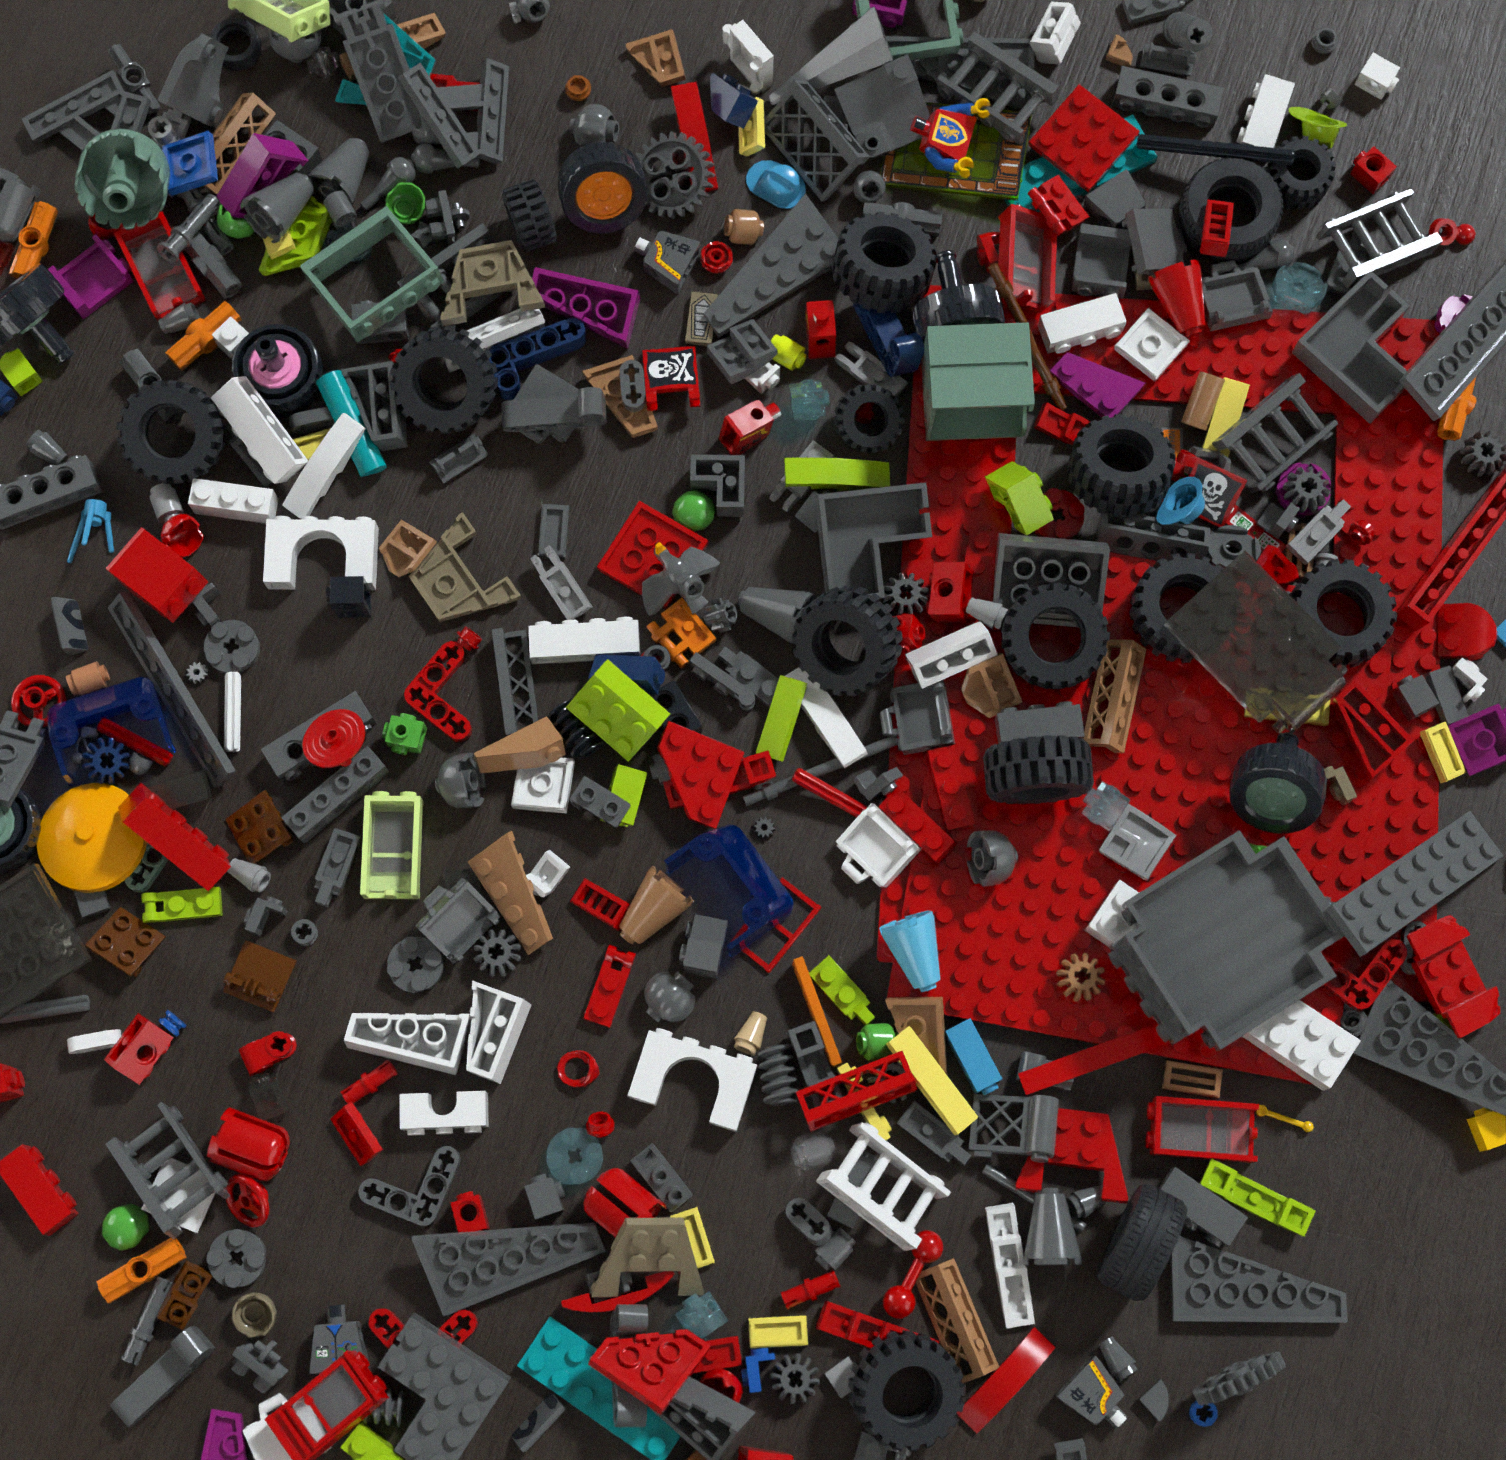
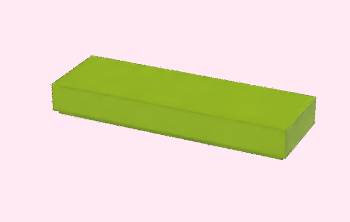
[756,675,808,762]

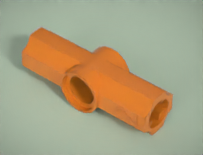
[9,201,59,279]
[165,301,242,371]
[1437,376,1477,441]
[96,1238,187,1303]

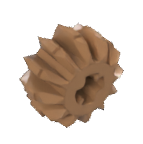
[1057,953,1105,1002]

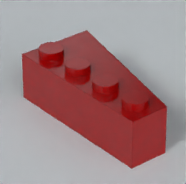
[118,783,231,891]

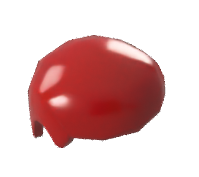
[160,514,204,558]
[700,1369,743,1403]

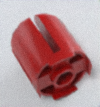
[207,1107,290,1181]
[583,1168,667,1238]

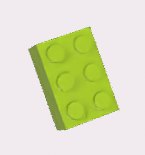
[566,659,670,762]

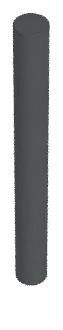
[982,1163,1086,1233]

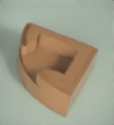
[1106,34,1132,67]

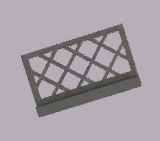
[764,79,870,202]

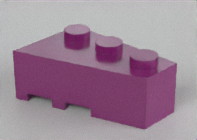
[216,133,308,219]

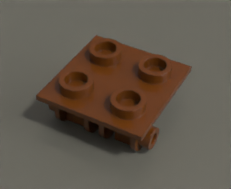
[225,790,293,864]
[85,907,166,977]
[223,940,297,1012]

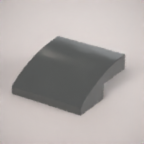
[707,319,778,384]

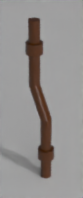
[988,263,1068,410]

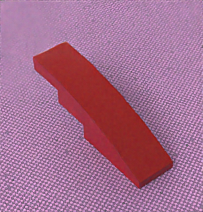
[671,82,718,192]
[816,1301,939,1348]

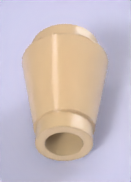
[734,1011,767,1056]

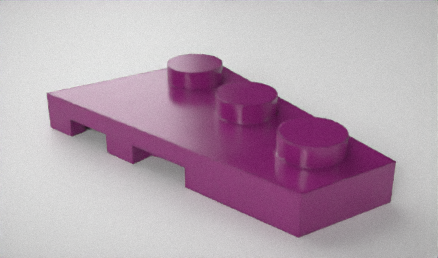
[1050,352,1145,418]

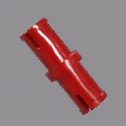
[340,1059,398,1104]
[780,1270,841,1310]

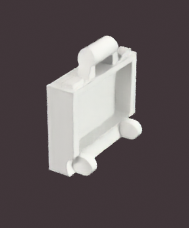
[723,20,773,95]
[836,803,922,888]
[242,1393,332,1460]

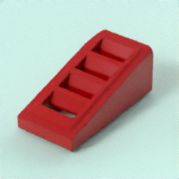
[1200,199,1234,257]
[570,878,630,932]

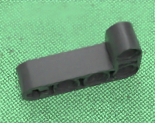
[501,387,607,432]
[610,1304,648,1427]
[110,1326,216,1428]

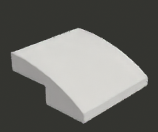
[142,1158,216,1233]

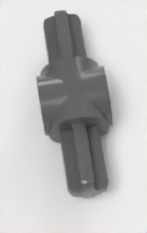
[108,44,160,115]

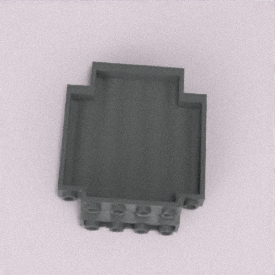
[1108,830,1345,1051]

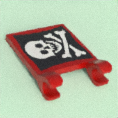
[642,346,700,411]
[1161,449,1247,527]

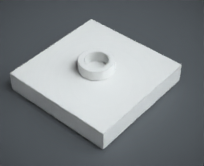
[1114,308,1190,382]
[511,757,575,814]

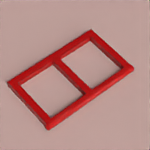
[730,877,822,973]

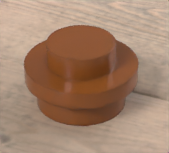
[565,75,591,101]

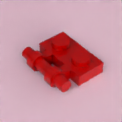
[1027,175,1089,236]

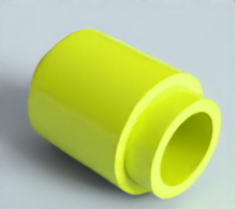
[771,334,807,371]

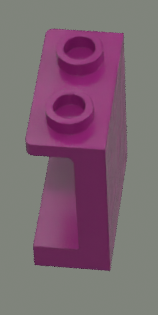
[48,235,134,320]

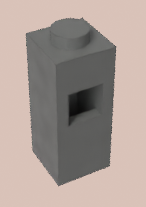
[826,1151,878,1229]

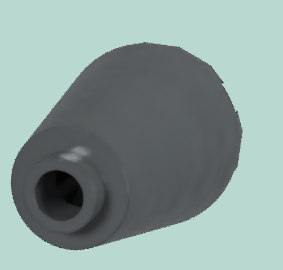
[308,138,369,205]
[241,173,314,243]
[738,587,816,644]
[1024,1188,1082,1265]

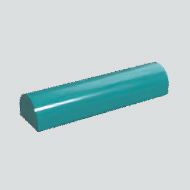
[316,370,387,477]

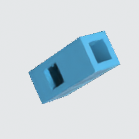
[945,1018,1002,1096]

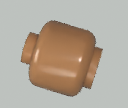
[724,209,764,245]

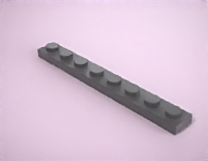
[108,591,236,788]

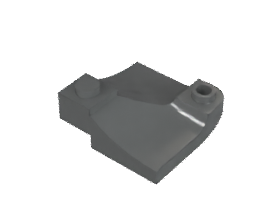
[157,33,229,128]
[834,54,930,158]

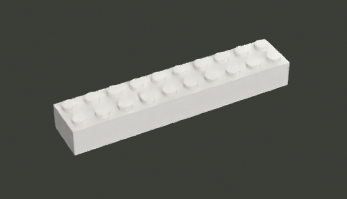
[1084,880,1361,1091]

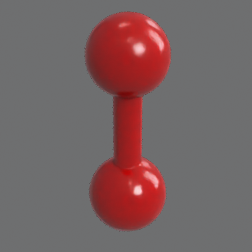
[883,1230,943,1319]

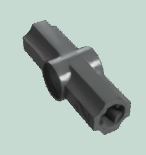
[863,202,942,237]
[184,231,242,299]
[119,348,186,425]

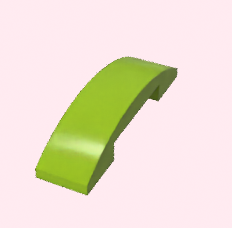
[1200,1159,1316,1237]

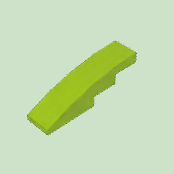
[784,458,890,491]

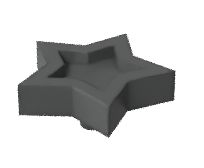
[411,220,441,250]

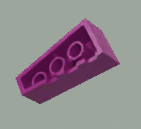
[532,267,640,349]

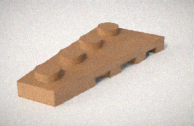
[468,831,553,955]

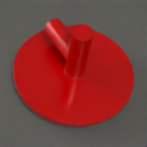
[302,709,365,768]

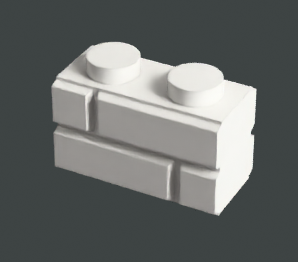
[1030,2,1081,64]

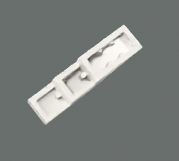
[282,413,366,519]
[785,668,868,768]
[985,1203,1035,1329]

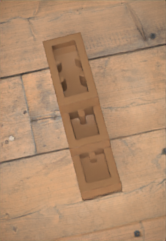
[339,13,446,81]

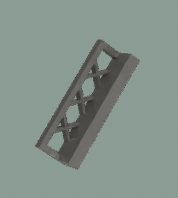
[492,628,538,737]

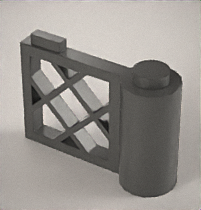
[969,1094,1059,1163]

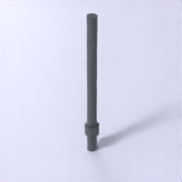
[743,736,898,806]

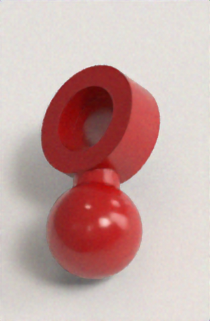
[1429,218,1476,245]

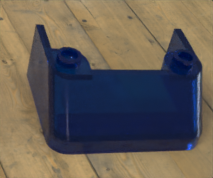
[47,677,177,786]
[664,825,794,958]

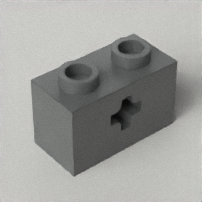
[351,301,409,344]

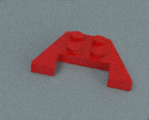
[1015,1108,1128,1204]

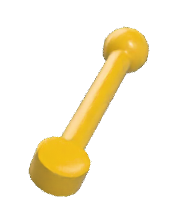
[1255,1105,1314,1132]

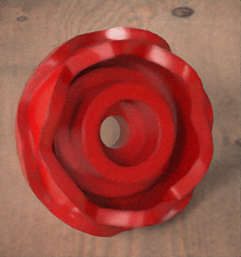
[700,241,733,273]

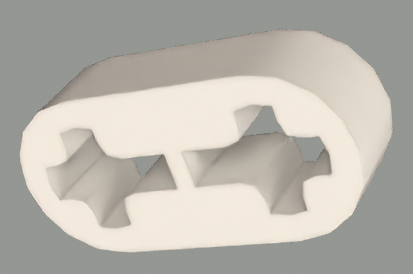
[67,1029,121,1054]

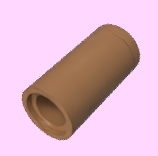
[1181,371,1225,431]

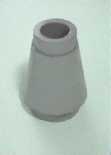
[966,597,1009,630]
[227,858,271,892]

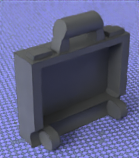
[1122,209,1187,275]
[1202,260,1273,332]
[514,364,579,444]
[880,680,956,755]
[415,877,501,964]

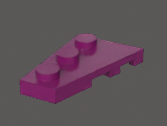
[201,1409,247,1460]

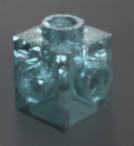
[789,379,829,420]
[1082,781,1131,832]
[675,1291,728,1339]

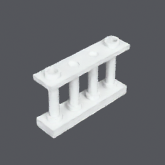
[816,1122,951,1251]

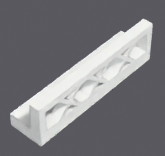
[443,308,545,373]

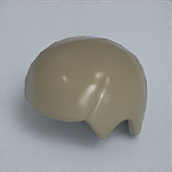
[232,1292,277,1338]

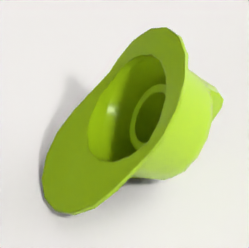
[1288,107,1347,150]

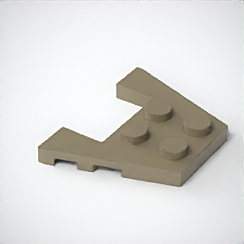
[440,240,545,326]
[409,512,521,622]
[591,1217,704,1297]

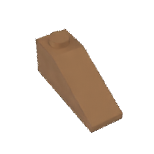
[474,716,566,773]

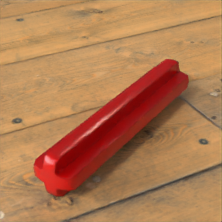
[97,718,173,767]
[792,768,867,818]

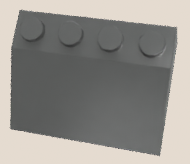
[992,533,1110,628]

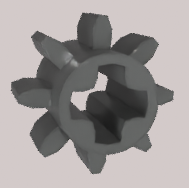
[703,598,737,633]

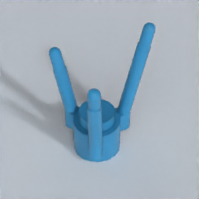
[67,499,114,563]

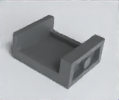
[1071,223,1131,299]

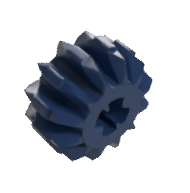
[82,738,130,784]

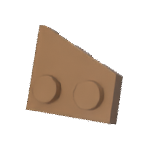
[625,29,686,87]

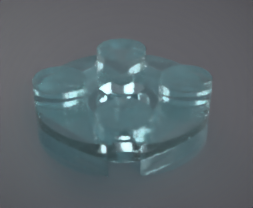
[1272,262,1327,314]
[546,1128,603,1185]

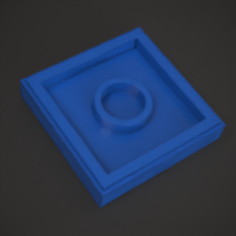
[162,131,218,196]

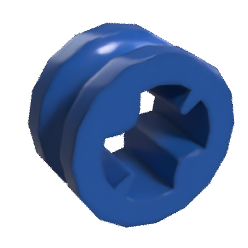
[158,1009,187,1037]
[1189,1400,1218,1427]

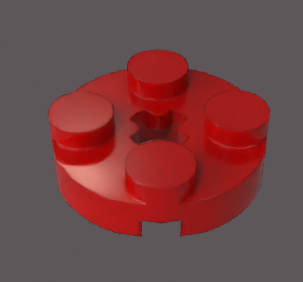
[1034,488,1085,540]

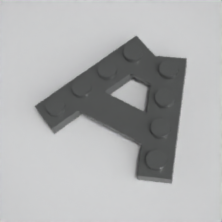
[398,58,509,169]
[22,70,151,151]

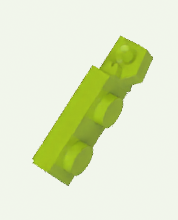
[809,955,875,1025]

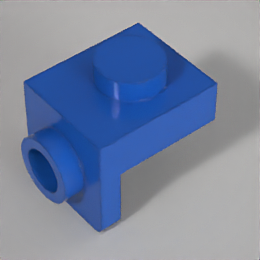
[741,1348,775,1393]

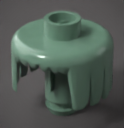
[74,129,170,230]

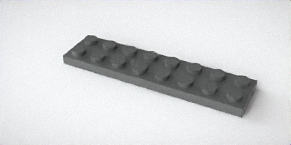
[1399,260,1506,421]
[1326,811,1503,957]

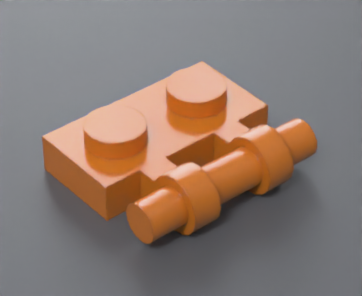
[646,598,717,668]

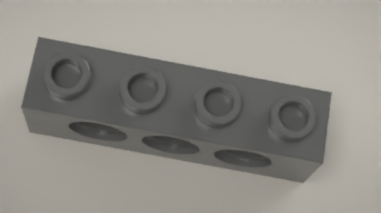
[1112,66,1224,128]
[0,455,103,530]
[1096,512,1210,561]
[261,691,376,782]
[281,746,390,844]

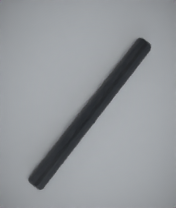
[1137,134,1295,165]

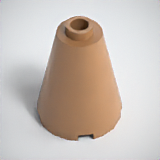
[619,866,694,945]

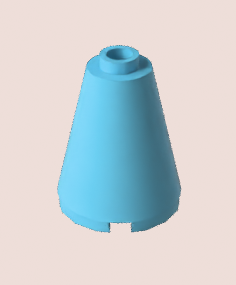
[879,910,941,992]

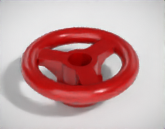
[11,675,66,727]
[225,1174,269,1227]

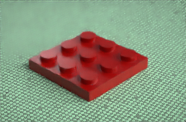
[1028,84,1140,193]
[597,501,709,610]

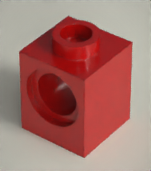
[1350,146,1397,194]
[451,1191,490,1232]

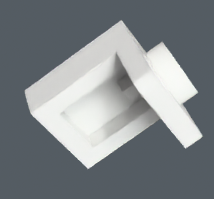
[744,362,780,394]
[1451,658,1487,704]
[526,850,571,897]

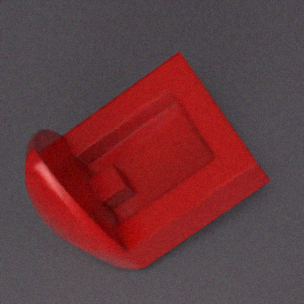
[977,232,1000,274]
[1253,544,1299,585]

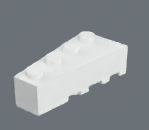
[344,1013,471,1075]

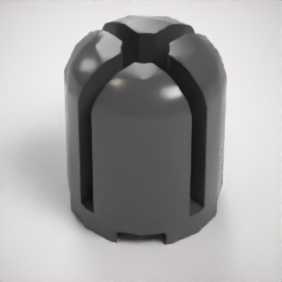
[0,168,41,243]

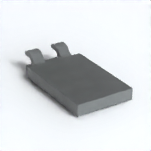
[0,710,46,808]

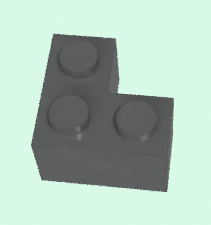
[690,455,745,517]
[679,914,728,979]

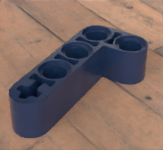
[852,302,924,378]
[489,318,587,400]

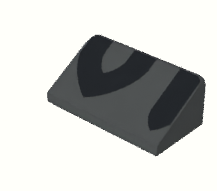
[50,597,88,656]
[512,1393,566,1452]

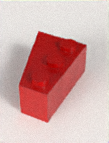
[1332,679,1414,781]

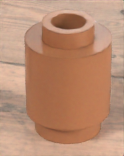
[66,661,110,696]

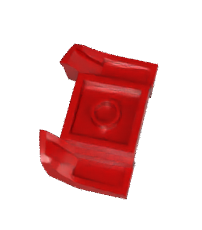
[1406,915,1500,1038]

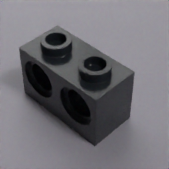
[326,576,371,618]
[649,680,702,735]

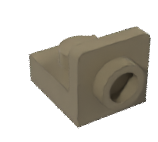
[1324,766,1357,806]

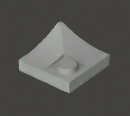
[1099,804,1176,881]

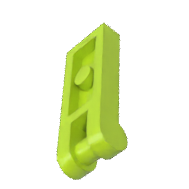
[141,887,223,923]

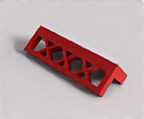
[796,1050,917,1132]

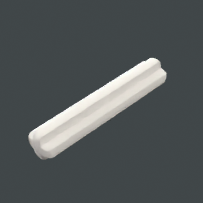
[224,672,241,752]

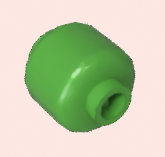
[856,1023,898,1061]

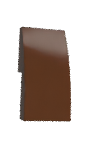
[157,1260,212,1330]

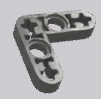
[358,1146,461,1226]

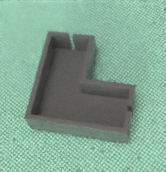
[1291,270,1410,424]
[814,483,932,598]
[378,1313,511,1460]

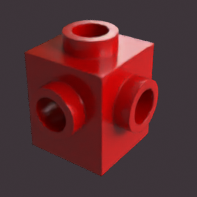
[892,614,925,655]

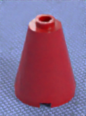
[1148,260,1206,338]

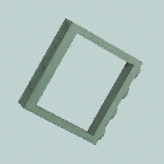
[855,0,963,65]
[300,206,444,342]

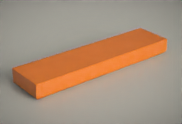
[792,956,842,1068]

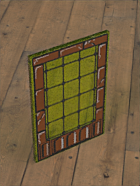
[880,102,1032,201]

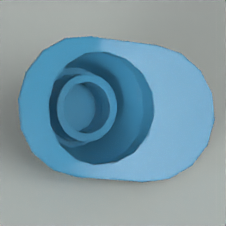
[746,160,806,209]
[1156,477,1205,525]

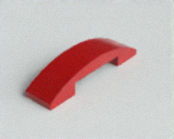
[663,750,777,809]
[561,1271,675,1312]
[956,1327,1056,1433]

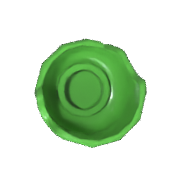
[385,183,425,225]
[217,204,254,239]
[672,491,715,531]
[102,1204,149,1250]

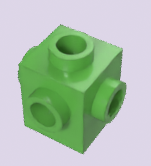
[382,713,427,755]

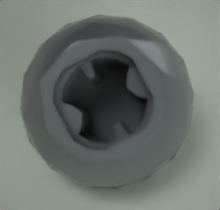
[517,0,550,23]
[853,171,886,203]

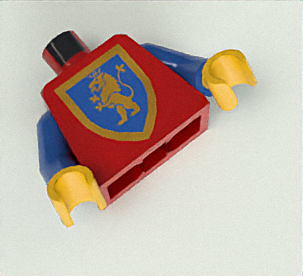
[910,98,990,178]

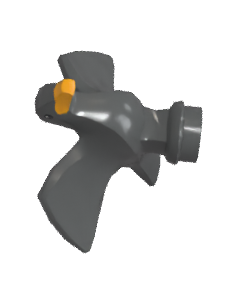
[642,542,720,615]

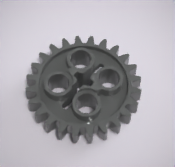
[635,131,715,219]
[1193,1351,1286,1406]

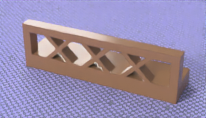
[204,93,276,195]
[1083,640,1146,753]
[916,1258,999,1383]

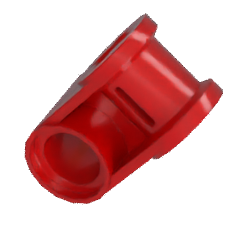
[238,1031,297,1076]

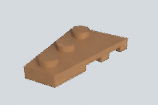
[582,355,658,438]
[885,997,947,1075]

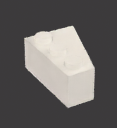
[466,981,531,1084]

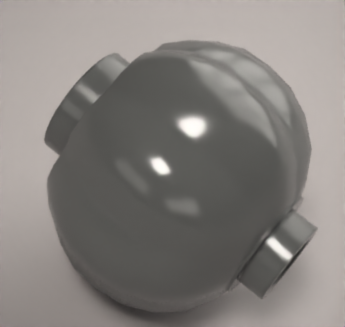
[569,104,619,147]
[644,971,695,1022]

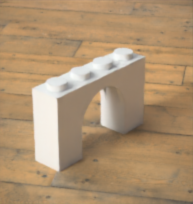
[263,516,379,590]
[628,1028,757,1132]

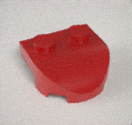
[1438,603,1498,661]

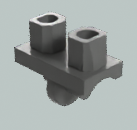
[425,190,470,245]
[231,1340,289,1393]

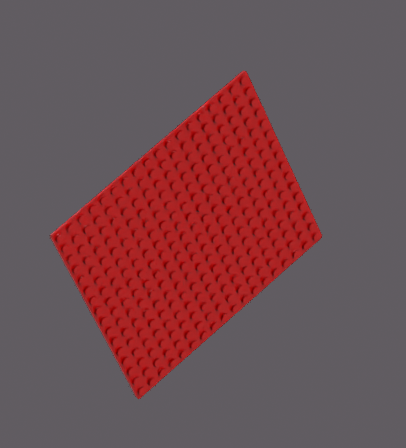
[887,528,1398,1085]

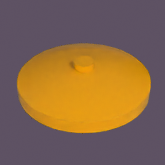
[37,783,147,893]

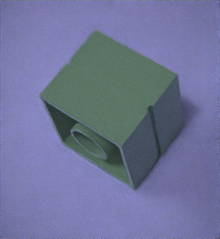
[921,322,1035,441]

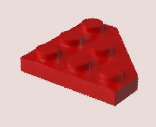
[657,721,744,830]
[588,1329,711,1415]

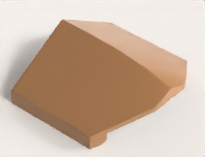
[379,520,437,578]
[961,653,1022,718]

